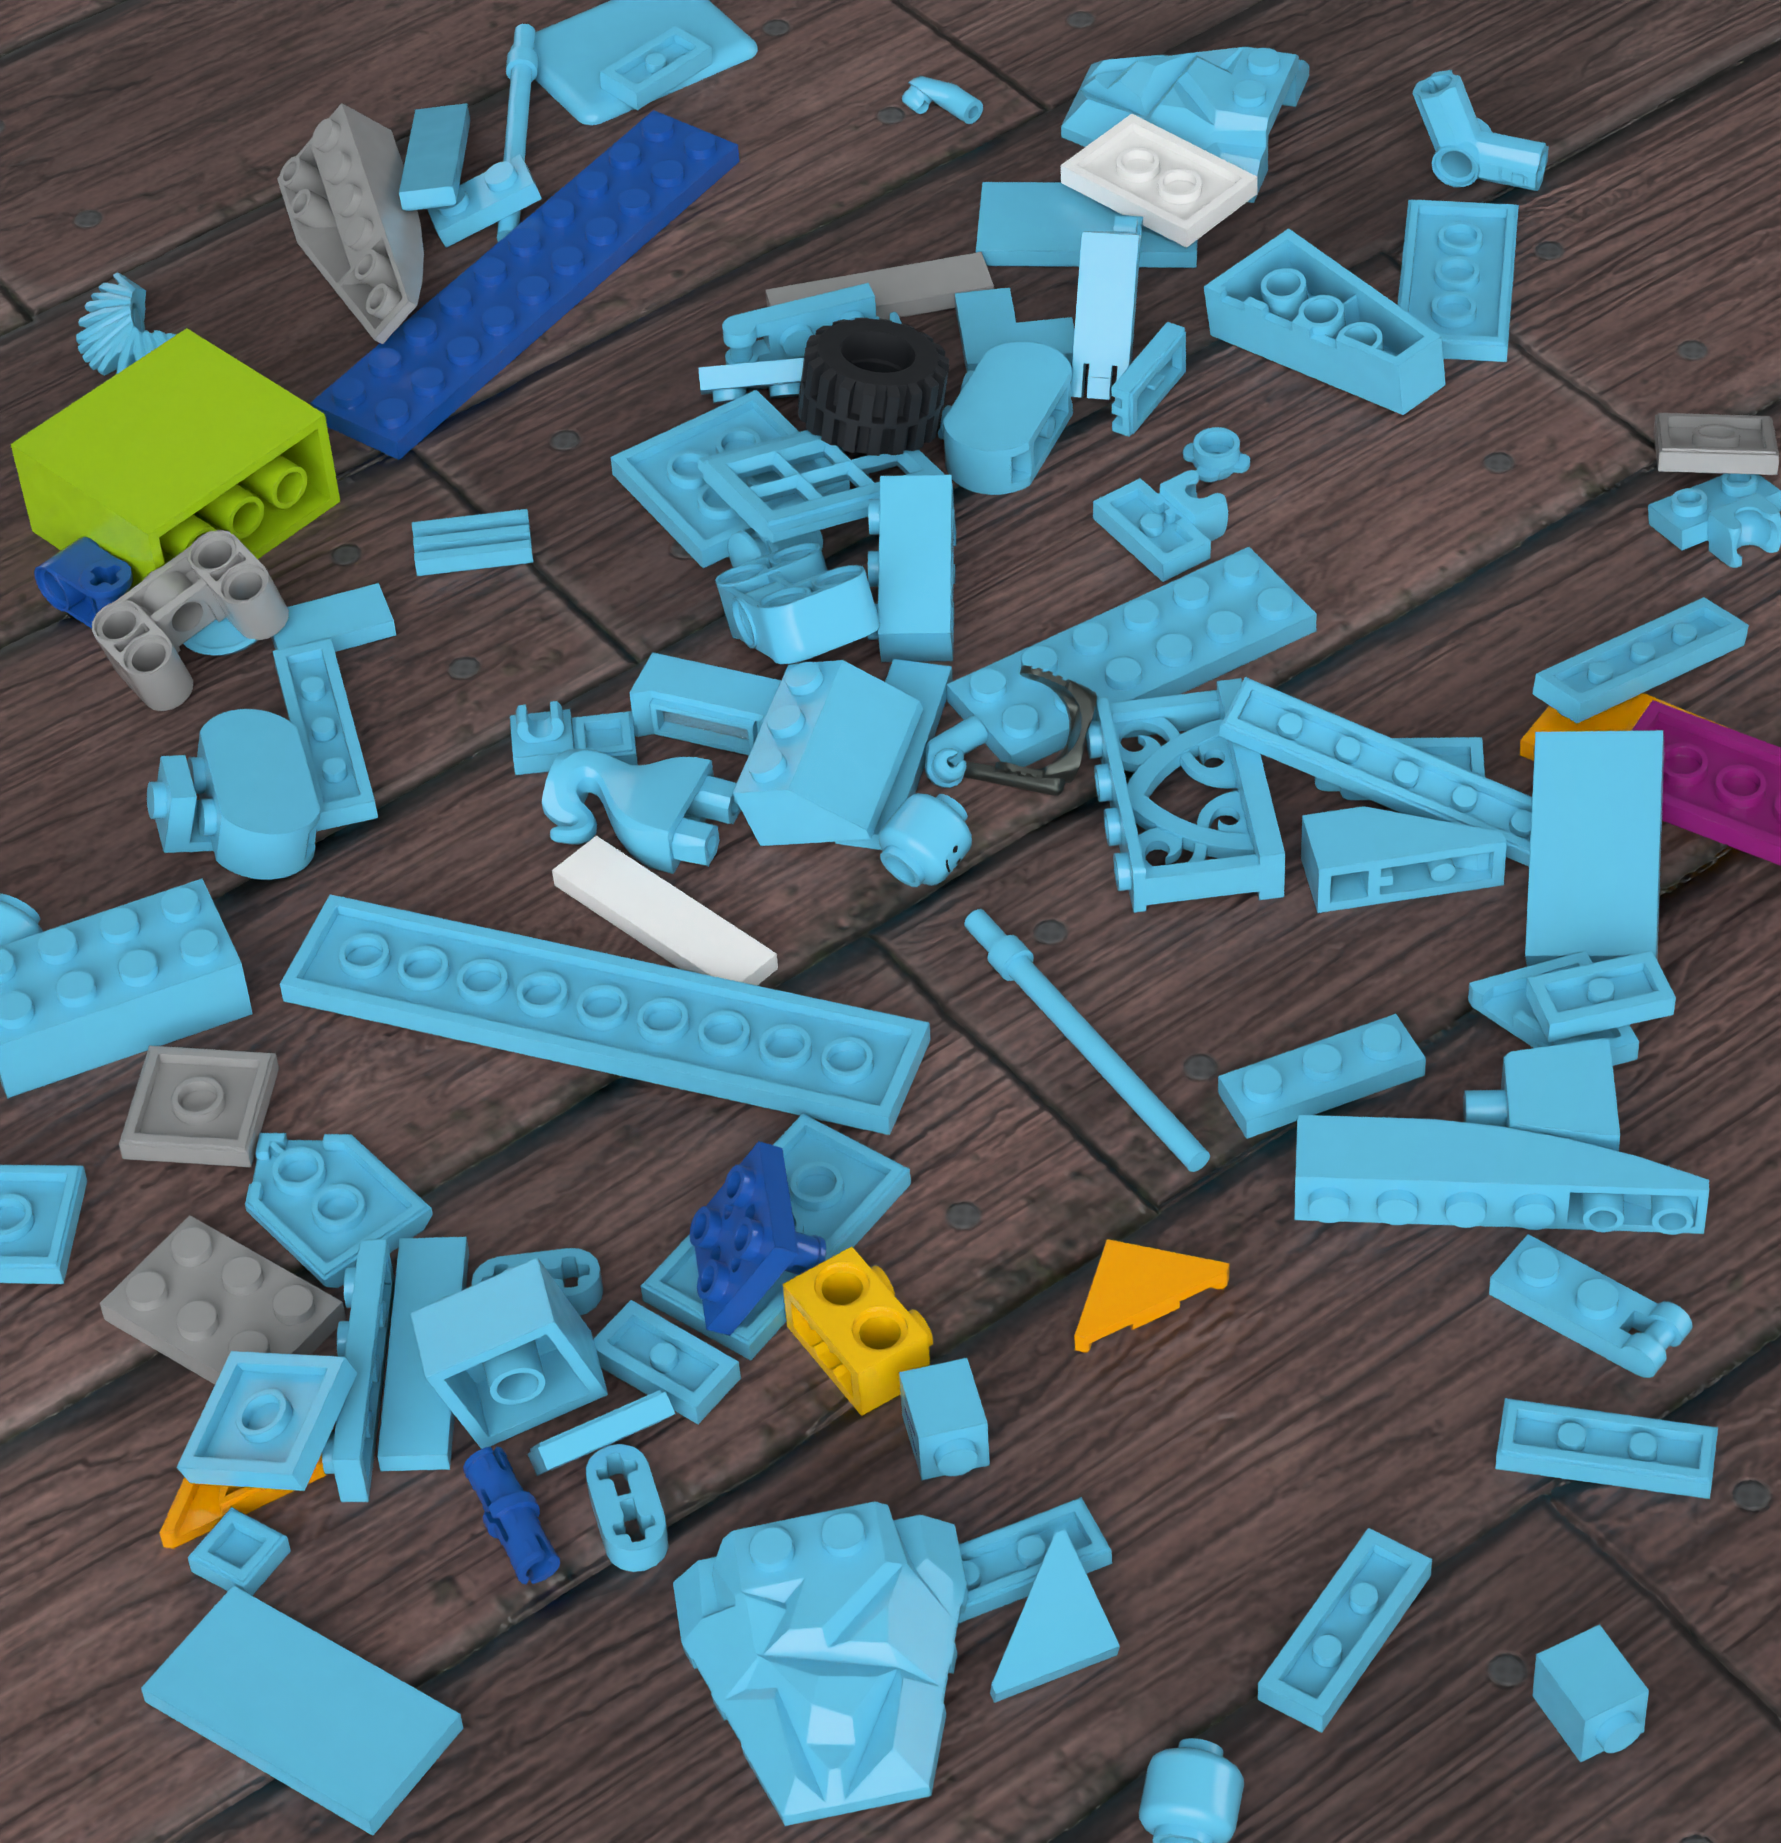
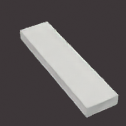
[552,836,778,986]

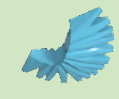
[76,272,176,376]

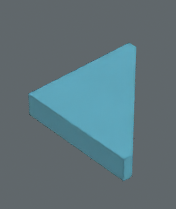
[990,1529,1120,1703]

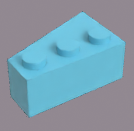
[868,475,957,662]

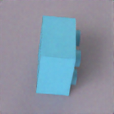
[410,1257,608,1449]

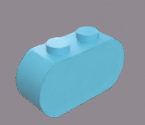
[938,341,1073,495]
[187,709,321,880]

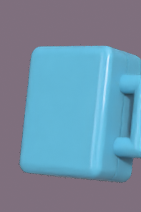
[511,0,758,125]

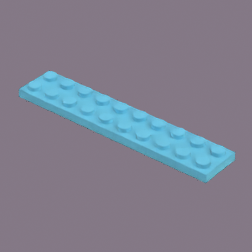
[280,894,931,1135]

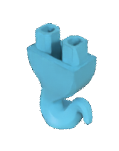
[542,749,741,874]

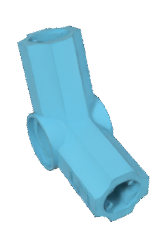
[1412,70,1549,191]

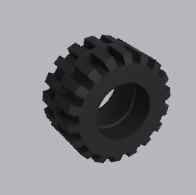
[797,318,950,456]

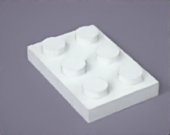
[1061,114,1257,248]

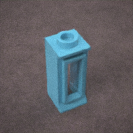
[629,652,781,755]

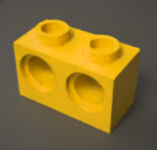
[783,1247,933,1416]

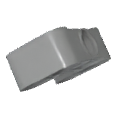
[92,530,289,711]

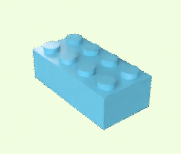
[0,879,253,1099]

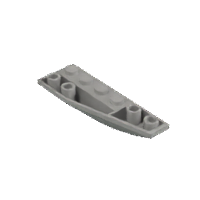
[277,103,424,344]

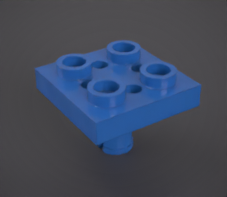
[690,1141,826,1336]

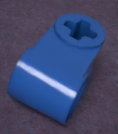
[34,537,133,629]

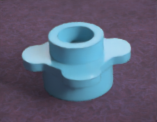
[1183,427,1250,482]

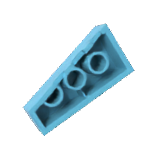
[1204,228,1446,415]

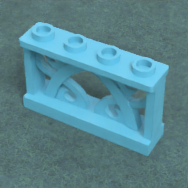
[1086,678,1285,913]

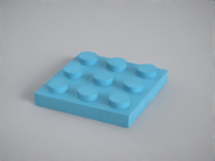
[610,390,850,568]

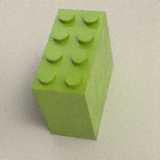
[11,328,341,590]

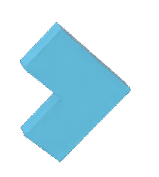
[955,288,1075,372]

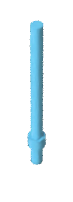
[497,24,538,242]
[964,909,1210,1172]

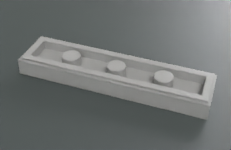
[766,252,994,320]

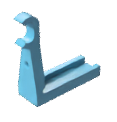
[1071,215,1143,400]

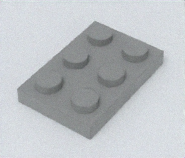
[100,1215,346,1384]

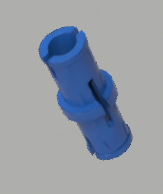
[463,1447,560,1584]

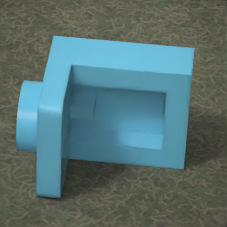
[147,755,213,853]

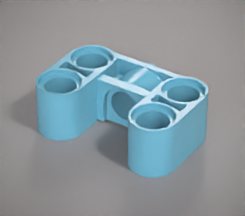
[715,542,880,664]

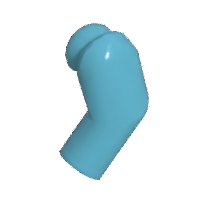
[902,76,983,124]

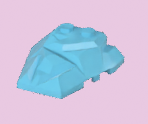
[1061,47,1309,203]
[673,1501,968,1826]

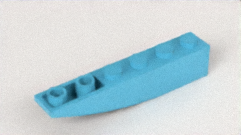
[1294,1115,1709,1235]

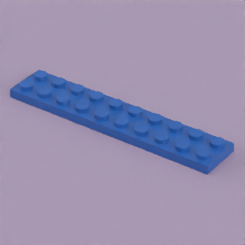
[310,110,740,460]

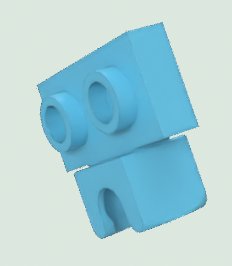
[1093,470,1228,582]
[1648,473,1781,568]

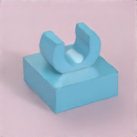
[510,701,574,775]

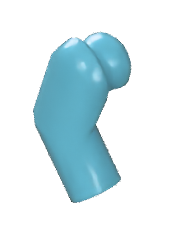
[925,716,988,788]

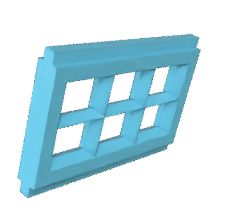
[698,430,944,543]

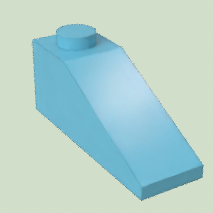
[1301,806,1507,913]

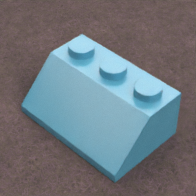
[733,660,924,846]

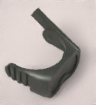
[964,665,1097,796]

